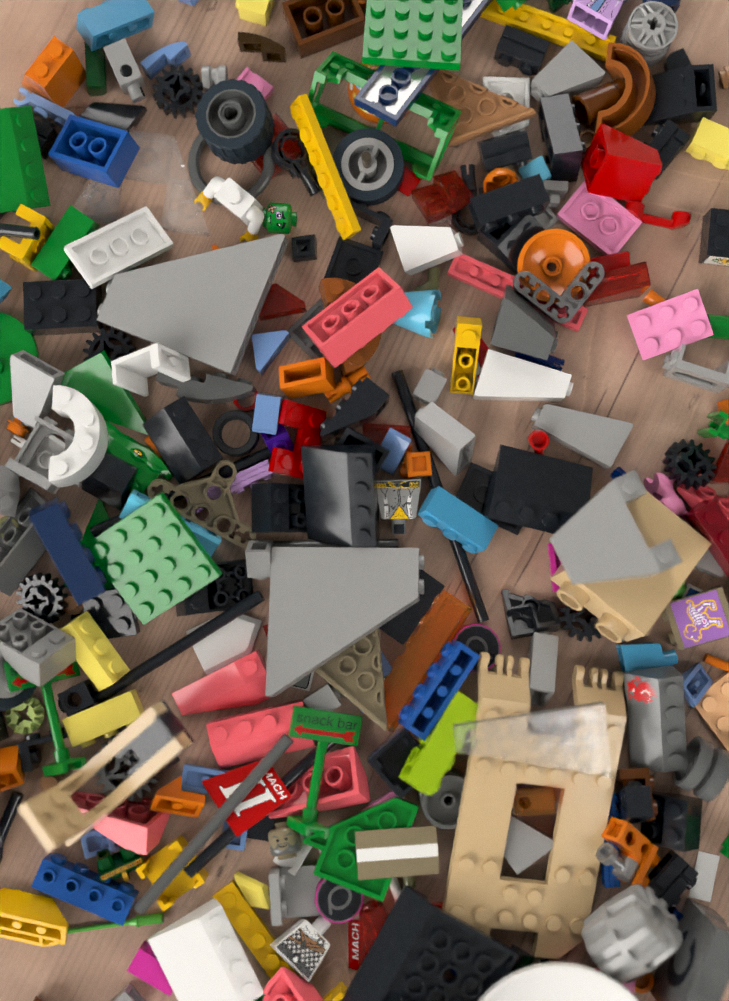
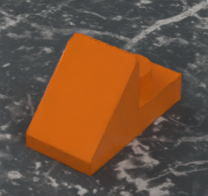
[150,776,205,818]

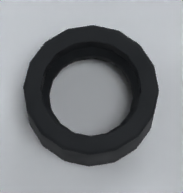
[212,410,259,457]

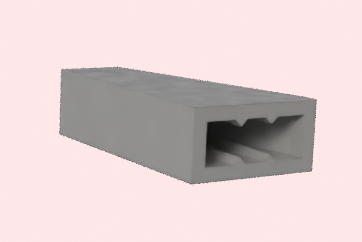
[530,404,634,469]

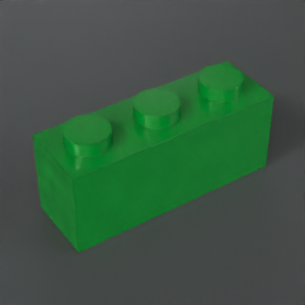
[31,205,100,281]

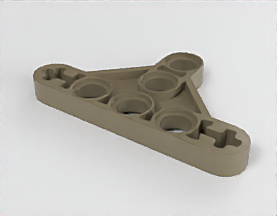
[147,460,256,548]

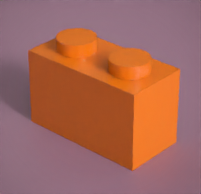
[279,357,335,399]

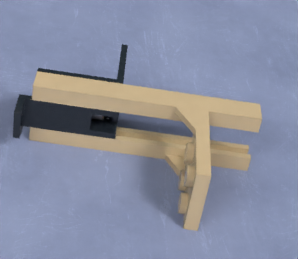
[17,700,195,852]

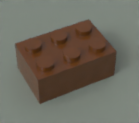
[282,0,365,59]

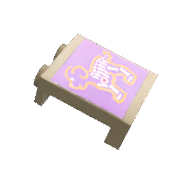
[661,585,729,651]

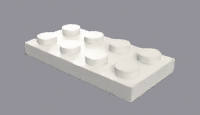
[64,206,173,289]

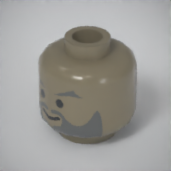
[268,822,302,860]

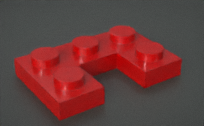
[268,400,327,480]

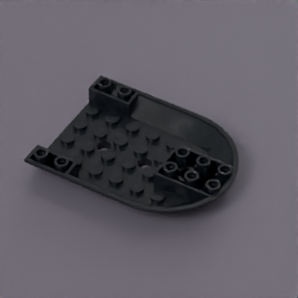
[341,884,535,1001]

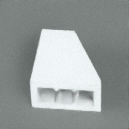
[390,225,464,276]

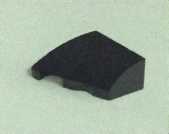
[80,102,147,132]
[501,590,561,640]

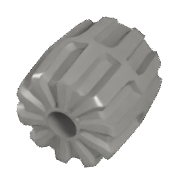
[582,884,683,984]

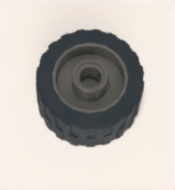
[195,79,275,164]

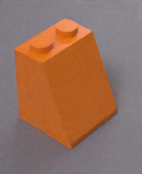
[22,36,86,108]

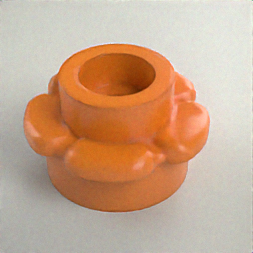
[6,418,30,438]

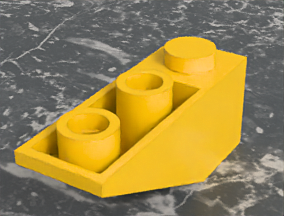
[450,316,482,395]

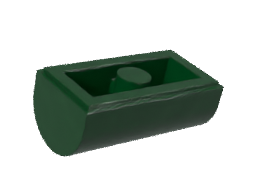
[84,42,107,96]

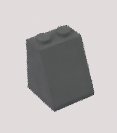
[491,284,558,360]

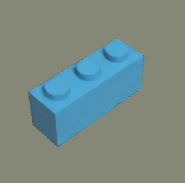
[76,0,155,51]
[417,486,498,553]

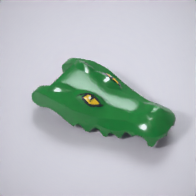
[106,422,174,497]

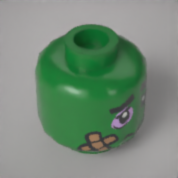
[262,202,297,234]

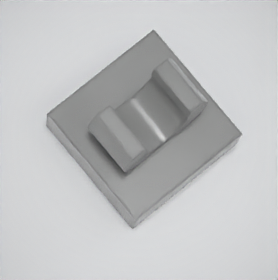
[543,180,568,208]

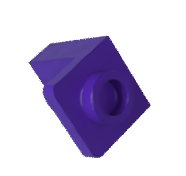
[261,424,294,454]

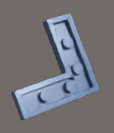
[181,763,248,851]

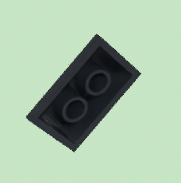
[142,396,223,484]

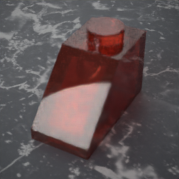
[259,283,307,321]

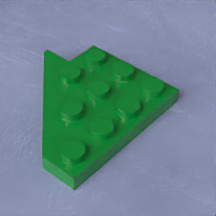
[302,796,419,902]

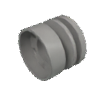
[619,1,678,67]

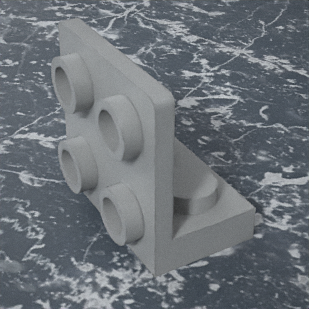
[269,864,321,926]

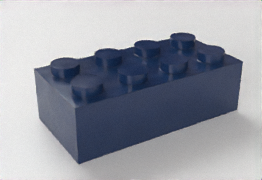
[29,497,107,606]

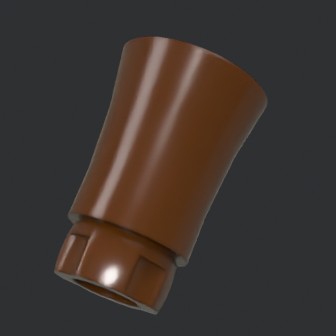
[572,79,625,127]

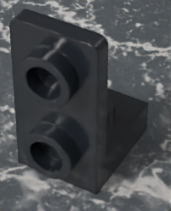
[350,201,393,250]
[17,727,68,773]

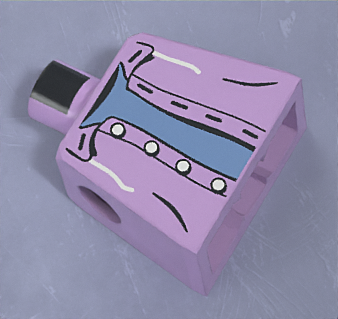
[567,0,624,40]

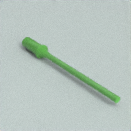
[67,913,164,934]

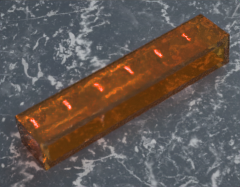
[364,590,473,732]

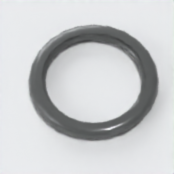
[188,133,275,206]

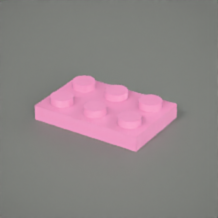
[556,181,642,255]
[627,289,714,360]

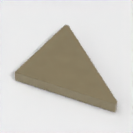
[315,628,388,731]

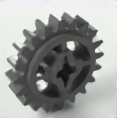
[94,736,159,802]

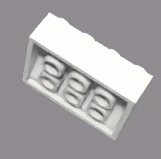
[148,898,264,1001]

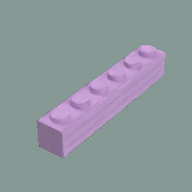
[185,460,274,514]

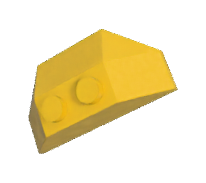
[0,887,68,947]

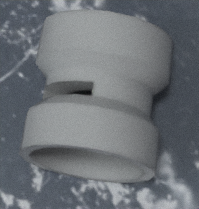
[202,65,228,90]

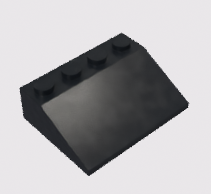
[301,444,380,548]
[482,444,593,534]

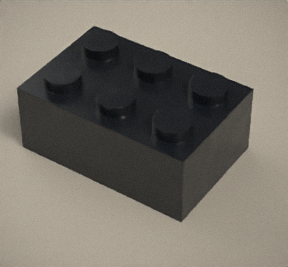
[23,279,103,336]

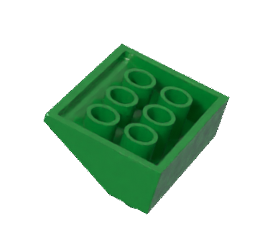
[0,106,51,213]

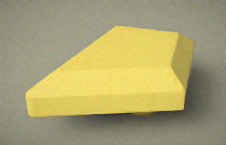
[234,871,271,910]

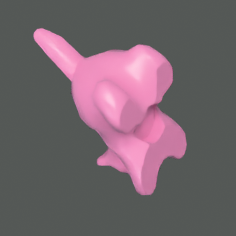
[644,472,690,525]

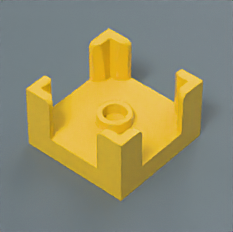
[0,204,55,272]
[135,834,209,912]

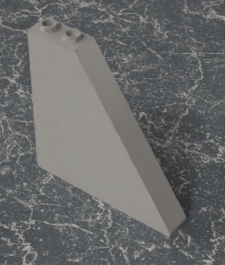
[97,234,289,376]
[265,547,425,697]

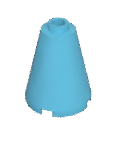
[393,290,442,338]

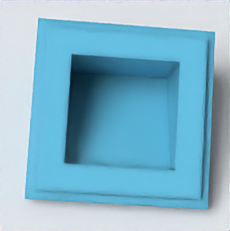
[518,155,551,182]

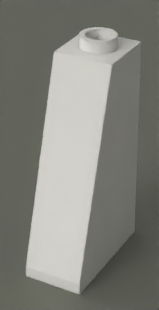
[472,349,573,402]

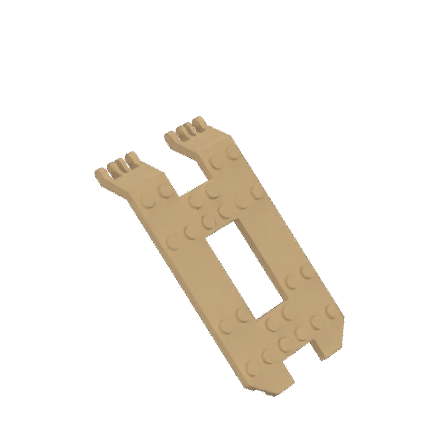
[442,652,627,959]

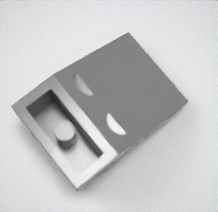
[0,608,76,687]

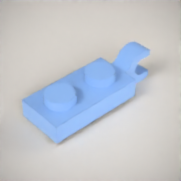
[13,88,76,128]

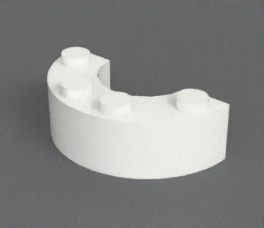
[48,385,108,488]

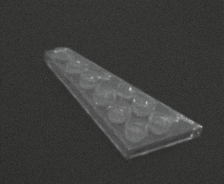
[453,701,612,778]

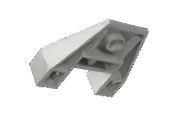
[549,470,682,585]

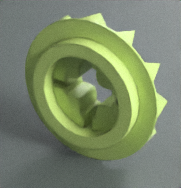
[4,696,44,735]

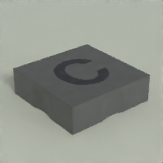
[650,898,729,1001]

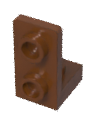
[615,768,658,822]

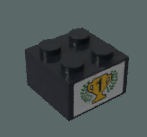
[699,208,729,266]

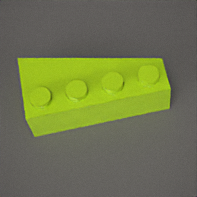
[399,691,478,796]

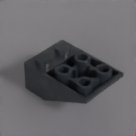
[643,64,717,126]
[477,214,551,274]
[319,377,390,442]
[176,559,253,616]

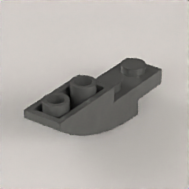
[156,372,256,404]

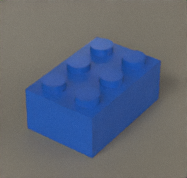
[48,114,140,188]

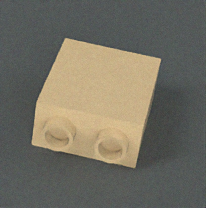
[550,491,711,643]

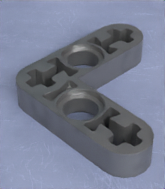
[512,262,605,323]

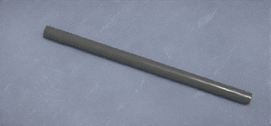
[134,733,294,915]

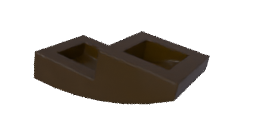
[238,32,286,63]

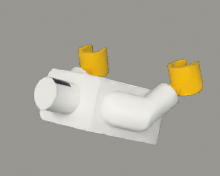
[194,176,264,243]

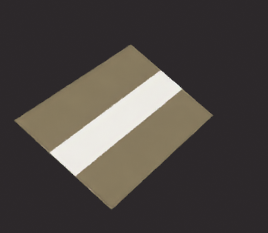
[355,826,440,880]

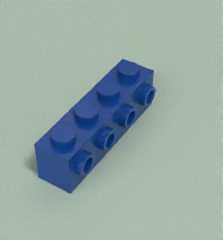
[397,639,480,741]
[31,853,139,926]

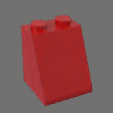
[581,123,662,202]

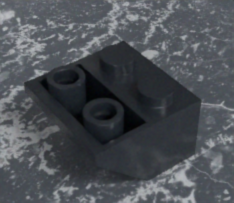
[251,482,307,533]
[640,791,703,852]

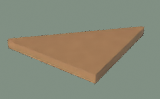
[429,69,536,148]

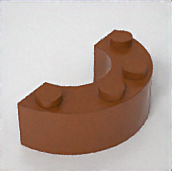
[595,43,656,137]
[318,278,382,377]

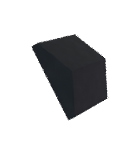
[82,451,138,511]

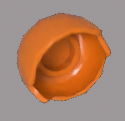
[483,168,519,193]

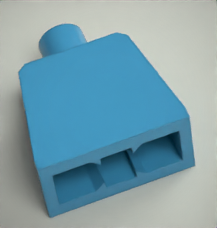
[616,642,678,672]

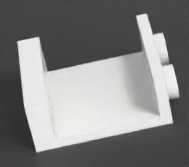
[111,343,191,397]

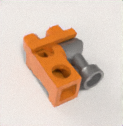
[596,817,660,888]

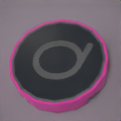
[454,624,501,672]
[314,878,364,923]

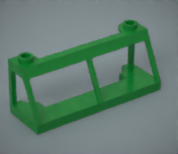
[308,51,462,181]

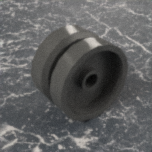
[673,736,729,802]
[417,767,465,829]

